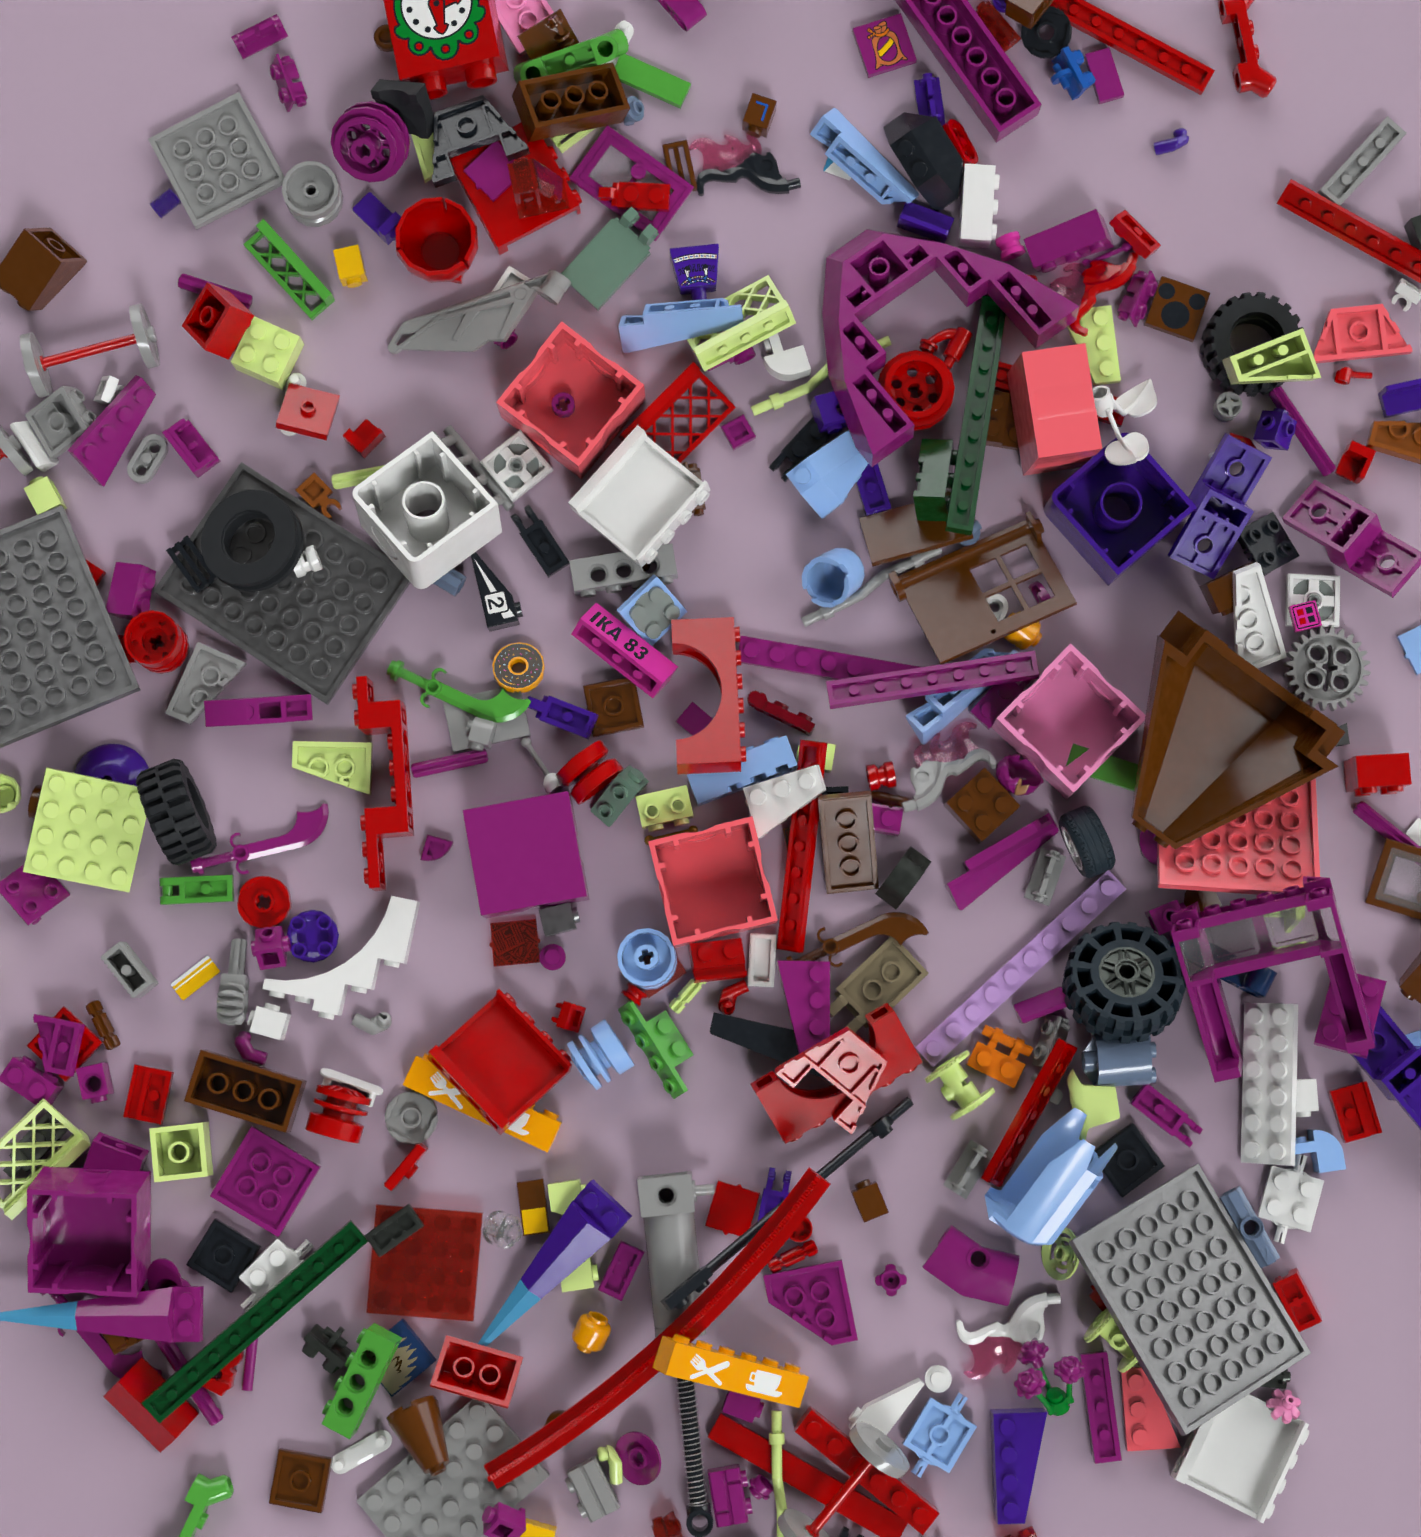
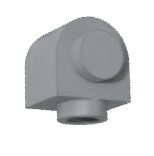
[465,717,497,751]

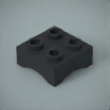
[371,79,434,139]

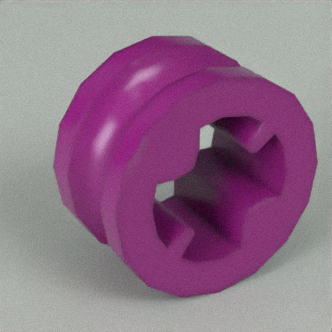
[551,392,575,418]

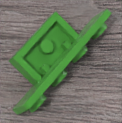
[618,1000,693,1099]

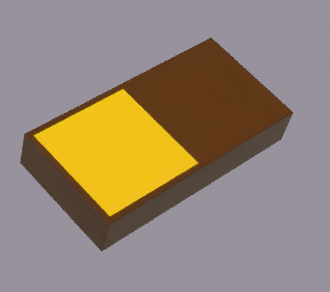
[517,1179,550,1236]

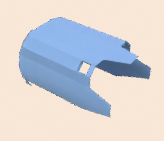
[985,1108,1118,1246]

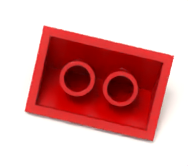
[430,1335,523,1409]
[103,1357,199,1453]

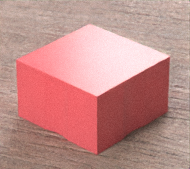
[496,321,646,479]
[1007,343,1102,476]
[648,816,778,948]

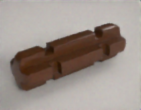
[86,1000,121,1050]

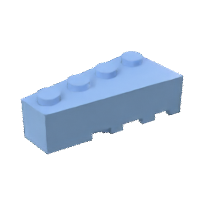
[687,735,797,806]

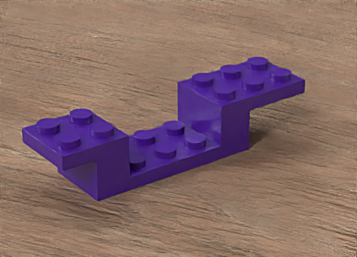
[1350,1006,1421,1130]

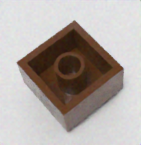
[943,767,1020,844]

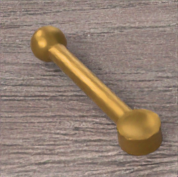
[644,825,698,846]

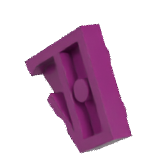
[33,1014,85,1077]

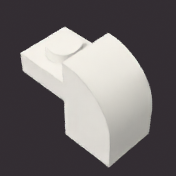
[763,333,811,381]

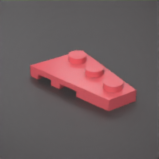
[1120,1367,1181,1451]

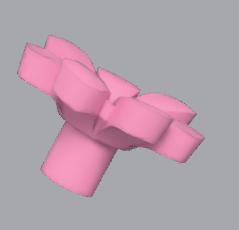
[1266,1389,1301,1424]

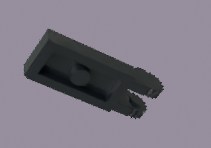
[769,417,833,482]
[510,505,570,578]

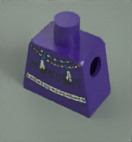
[670,244,719,300]

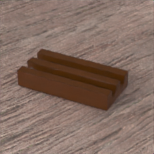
[662,140,697,193]

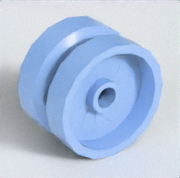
[617,928,678,990]

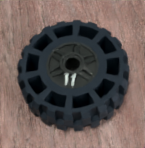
[1062,922,1186,1044]

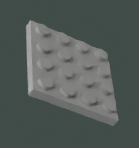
[148,92,285,230]

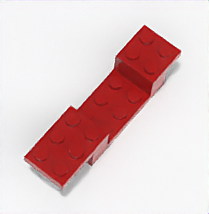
[352,676,414,891]

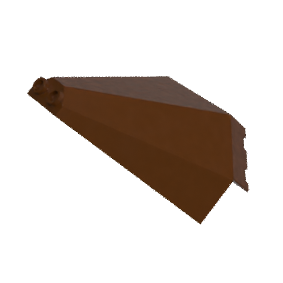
[1131,610,1346,849]

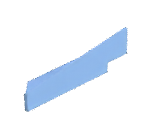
[618,298,744,353]
[906,648,1018,745]

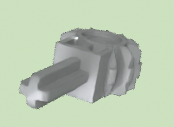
[216,938,249,1026]

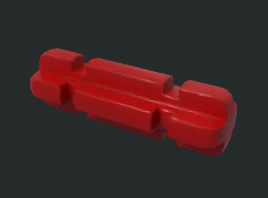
[767,1240,818,1273]

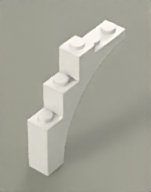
[262,896,420,1020]

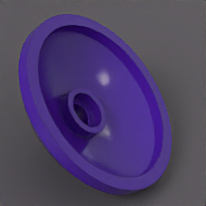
[74,744,149,786]

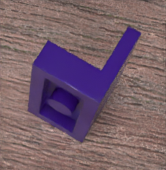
[897,202,954,244]
[1378,378,1421,418]

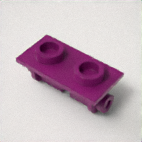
[231,14,288,59]
[270,54,308,112]
[1117,270,1157,327]

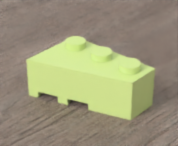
[1222,328,1321,385]

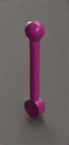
[1082,242,1132,270]

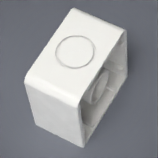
[352,431,502,589]

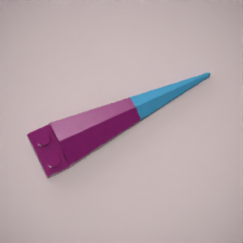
[0,1286,204,1343]

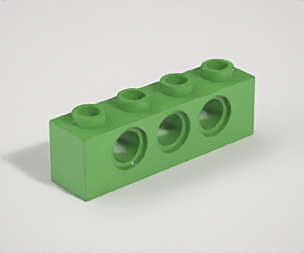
[322,1323,402,1439]

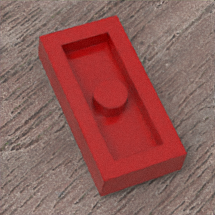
[1109,210,1161,259]

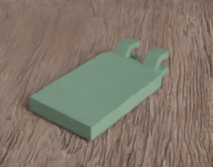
[561,207,659,311]

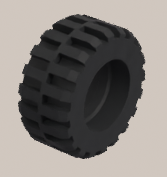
[1200,292,1304,397]
[136,759,217,865]

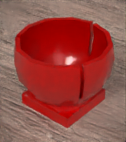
[395,197,478,284]

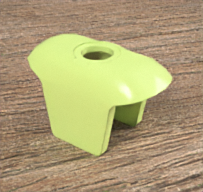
[1067,1069,1120,1141]

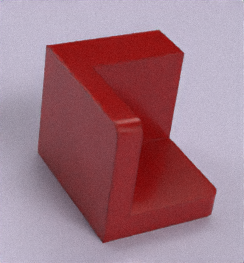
[342,419,386,459]
[1335,440,1376,484]

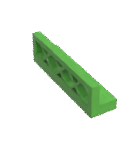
[243,219,335,320]

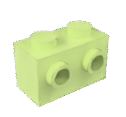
[635,785,694,832]

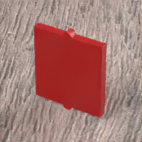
[705,1181,760,1236]

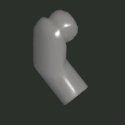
[351,1012,392,1035]

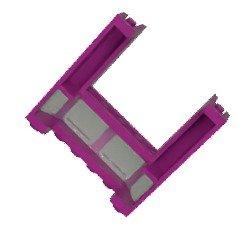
[1170,876,1375,1083]

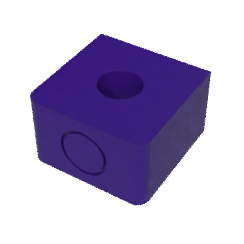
[1044,433,1197,586]

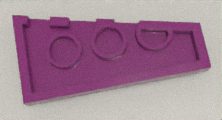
[68,375,156,487]
[776,960,830,1069]

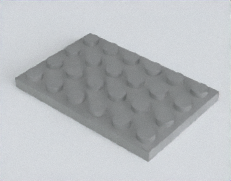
[356,1399,550,1537]

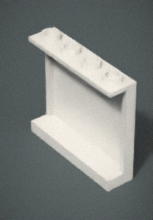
[568,425,710,568]
[1171,1394,1309,1523]

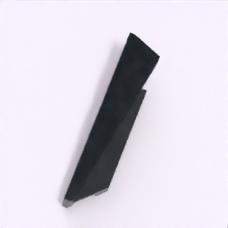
[710,1012,827,1080]

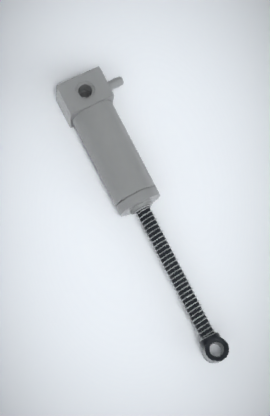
[637,1171,715,1537]

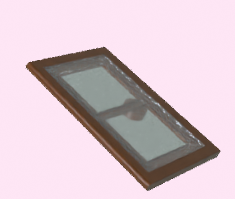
[1365,838,1421,920]

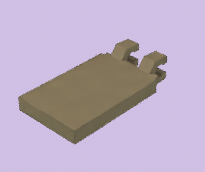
[830,937,929,1033]

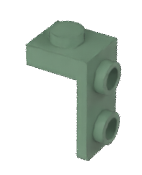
[591,765,649,827]

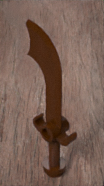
[785,912,929,968]

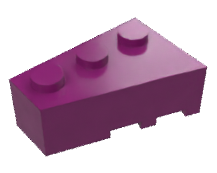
[1023,209,1114,273]

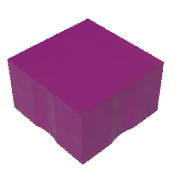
[463,791,590,919]
[27,1167,151,1297]

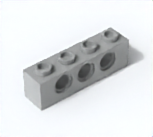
[569,543,678,598]

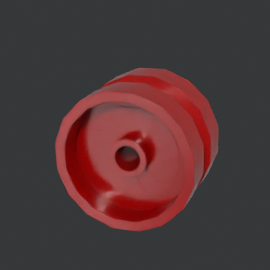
[556,740,623,805]

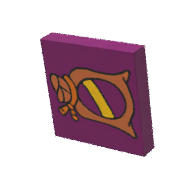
[852,13,917,78]

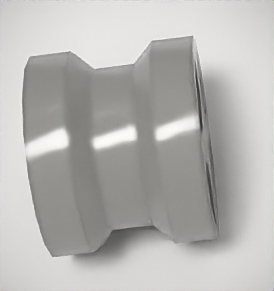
[1213,392,1242,422]

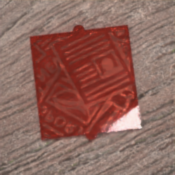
[489,919,541,967]

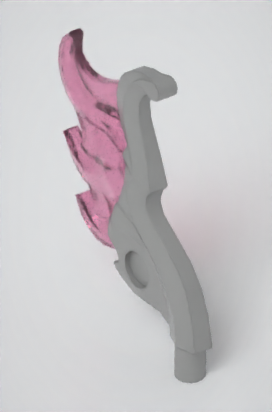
[901,722,997,813]

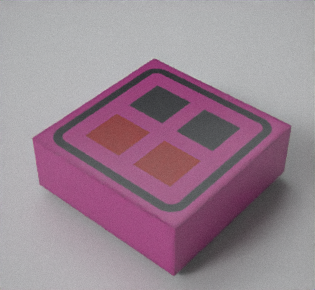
[1288,600,1322,633]

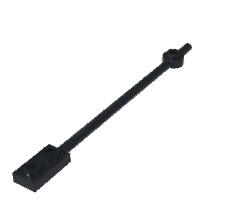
[660,1097,914,1310]

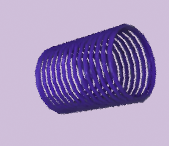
[149,188,181,218]

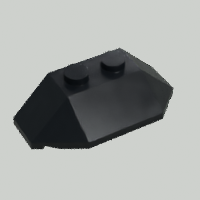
[883,112,964,212]

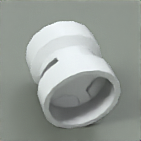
[294,545,323,578]

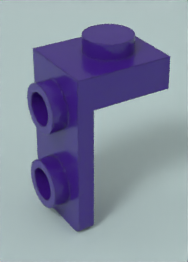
[353,192,401,245]

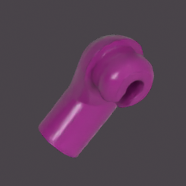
[234,1031,268,1065]

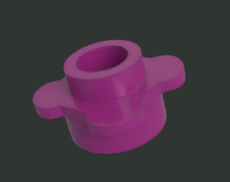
[875,1264,907,1296]

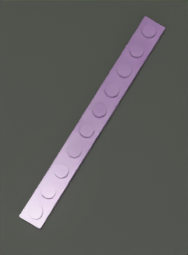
[915,870,1126,1067]

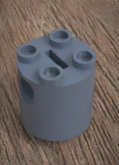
[1081,1034,1157,1087]

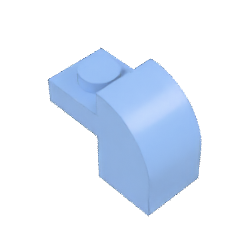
[1295,1129,1346,1173]

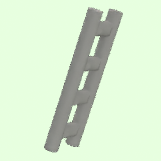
[434,425,515,511]

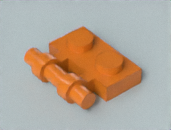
[966,1024,1033,1088]

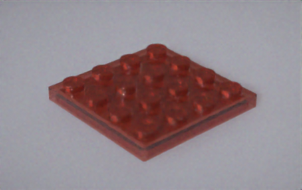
[366,1204,484,1321]

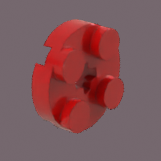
[237,876,292,929]

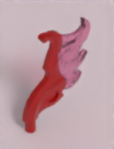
[1050,252,1139,337]

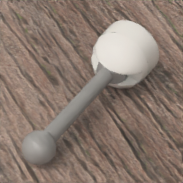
[521,737,564,794]

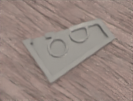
[165,642,247,725]

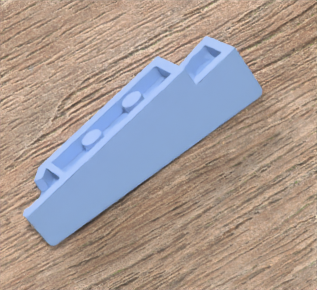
[810,108,919,205]

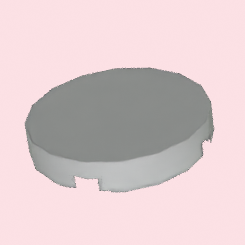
[385,1091,438,1145]

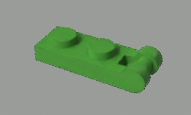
[159,875,234,905]

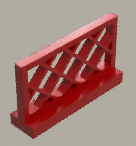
[619,361,736,463]

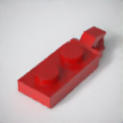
[598,181,671,212]

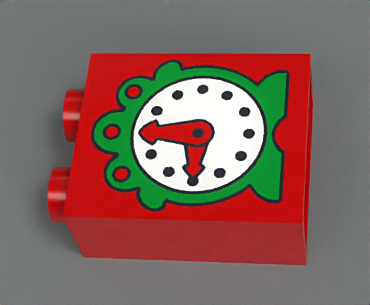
[383,0,509,100]

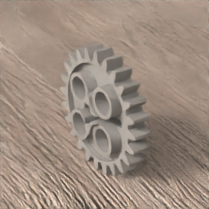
[1284,626,1371,711]

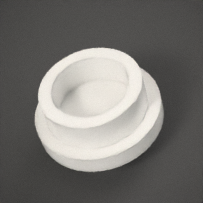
[925,1365,952,1393]

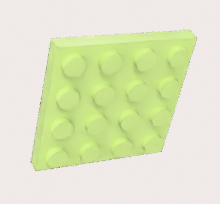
[23,767,146,892]

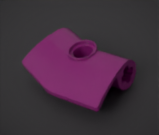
[922,1225,1020,1306]

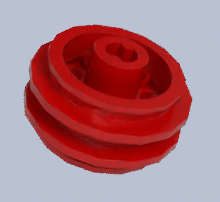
[878,350,955,431]

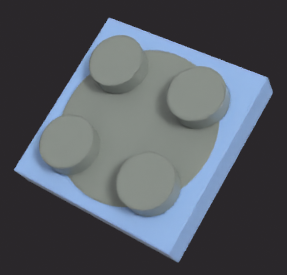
[616,574,688,646]

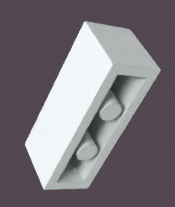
[958,163,1000,248]

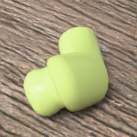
[597,1445,623,1485]

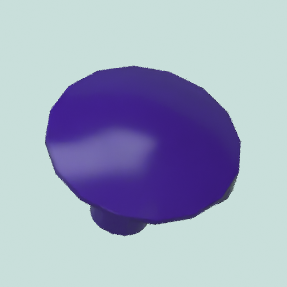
[287,910,339,963]

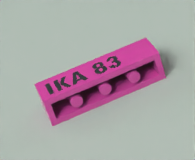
[571,602,678,698]

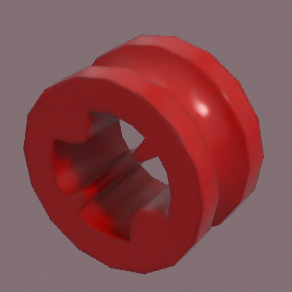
[621,982,647,1007]

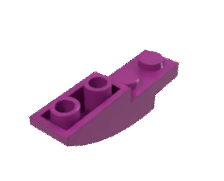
[204,694,313,727]

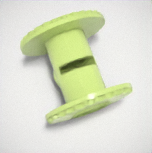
[925,1050,995,1120]
[1084,1308,1138,1373]

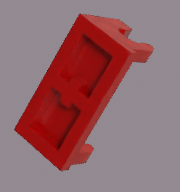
[1273,1267,1322,1332]

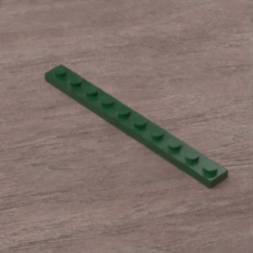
[945,296,1006,536]
[141,1220,368,1424]

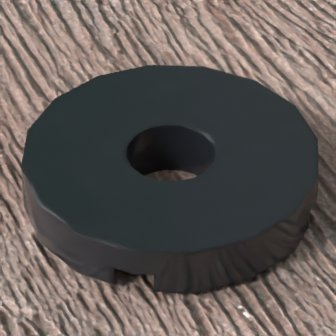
[1021,6,1072,59]

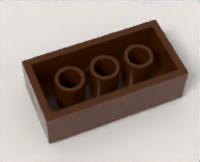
[512,62,630,142]
[184,1050,307,1133]

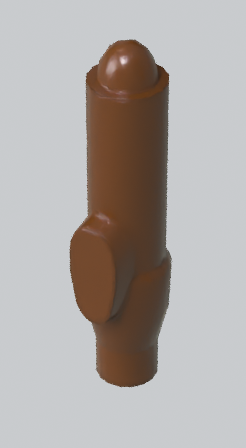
[871,791,912,808]

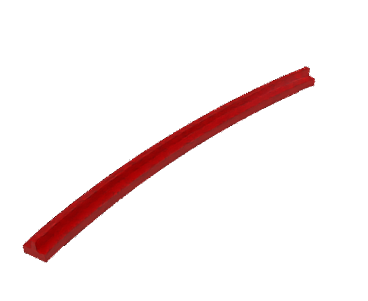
[484,1167,831,1489]

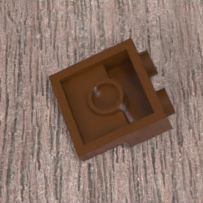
[986,390,1019,451]

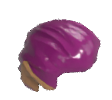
[995,754,1044,796]

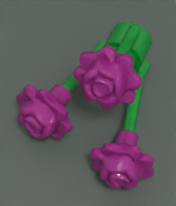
[1014,1340,1086,1416]

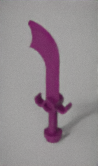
[190,803,329,875]
[40,1293,162,1379]

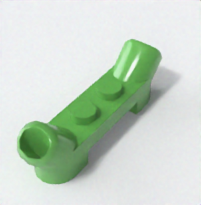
[513,29,629,83]
[179,1473,234,1537]

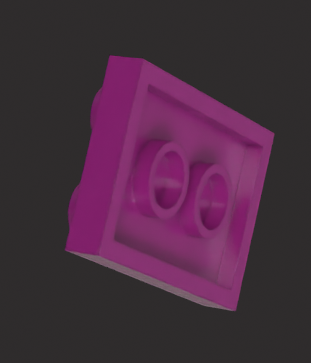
[1314,974,1387,1059]

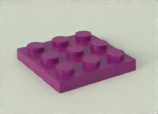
[210,1126,321,1237]

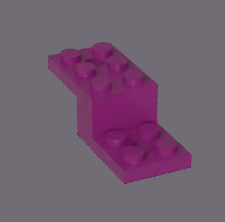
[1282,480,1421,598]

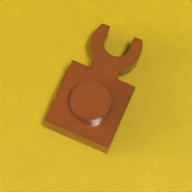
[296,473,342,520]

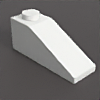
[848,1378,925,1435]

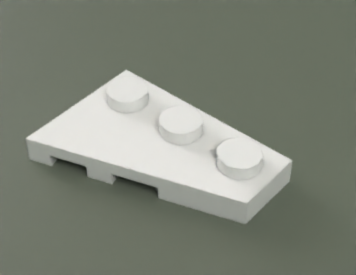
[743,765,826,839]

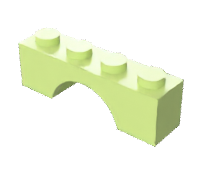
[547,1179,599,1292]

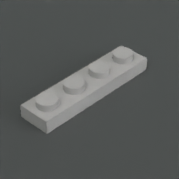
[1318,116,1406,206]

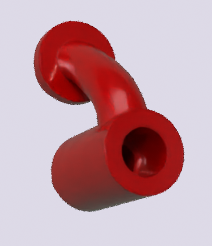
[919,327,973,370]

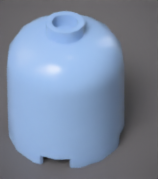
[802,548,865,608]

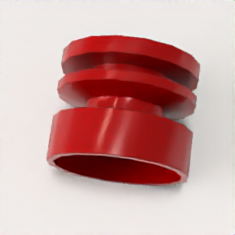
[124,610,189,674]
[305,1085,372,1143]

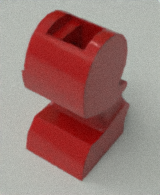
[202,1350,244,1396]

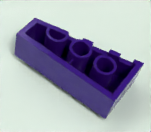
[990,1408,1047,1524]

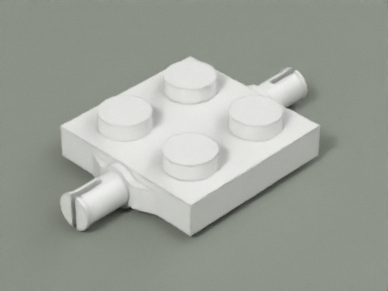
[1257,1154,1324,1244]
[239,1237,314,1311]

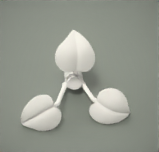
[1092,379,1157,466]

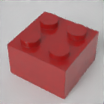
[182,282,254,360]
[1343,753,1412,797]

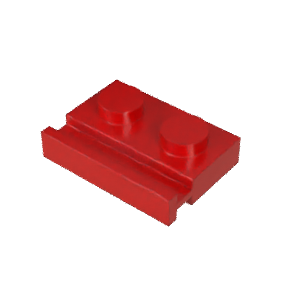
[688,938,747,983]
[123,1064,174,1125]
[1328,1081,1382,1143]

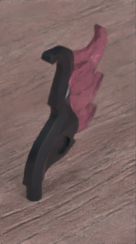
[689,135,801,196]

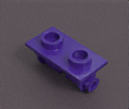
[914,73,946,126]

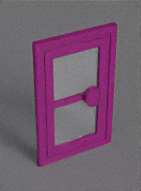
[570,125,694,241]

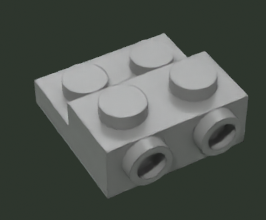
[25,386,97,459]

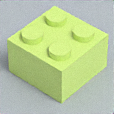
[231,316,304,390]
[149,1122,214,1182]

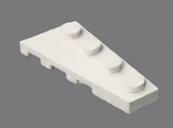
[1232,562,1287,669]

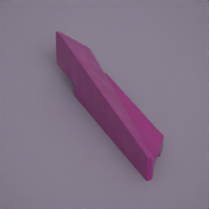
[945,813,1059,910]

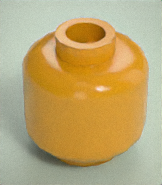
[1004,611,1042,650]
[572,1311,611,1354]

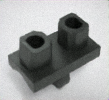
[302,1324,353,1374]

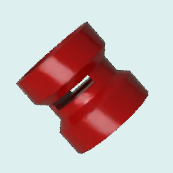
[866,761,897,791]
[790,1216,813,1242]

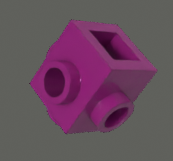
[251,926,291,970]

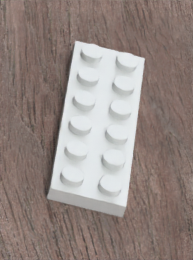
[1241,1002,1298,1166]

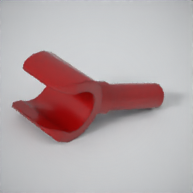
[1334,367,1372,385]

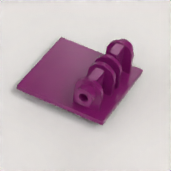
[0,865,70,926]

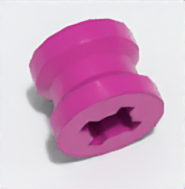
[995,231,1026,261]

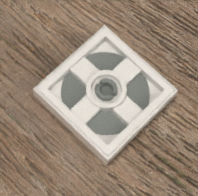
[480,430,553,502]
[1285,573,1340,629]

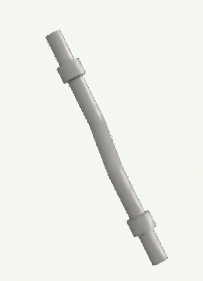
[801,548,943,627]

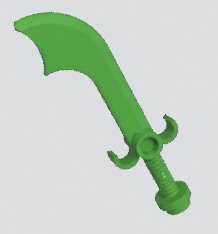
[386,660,531,723]

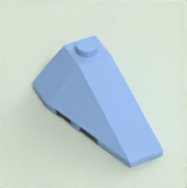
[786,430,868,519]

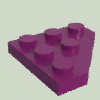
[763,1259,858,1345]

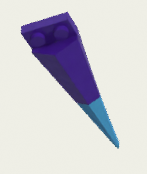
[478,1179,632,1346]

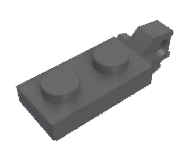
[3,1112,68,1178]

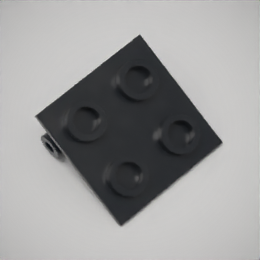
[1237,512,1300,576]

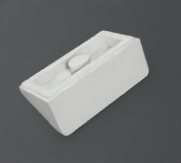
[10,421,59,472]

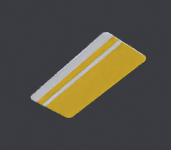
[171,956,220,1000]

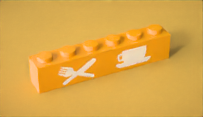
[403,1053,562,1153]
[653,1334,809,1408]

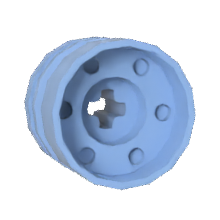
[567,1019,635,1090]

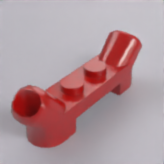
[1218,0,1277,98]

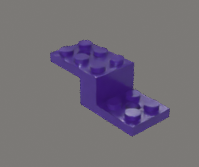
[1167,433,1272,579]

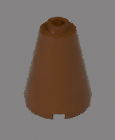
[386,1395,449,1476]

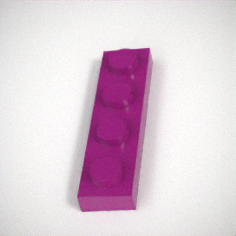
[1079,1350,1122,1464]

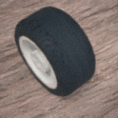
[1059,805,1116,878]

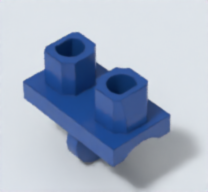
[1050,46,1096,100]

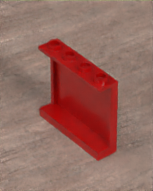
[450,123,582,255]
[427,989,572,1135]

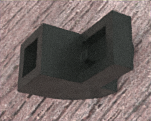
[875,846,931,909]

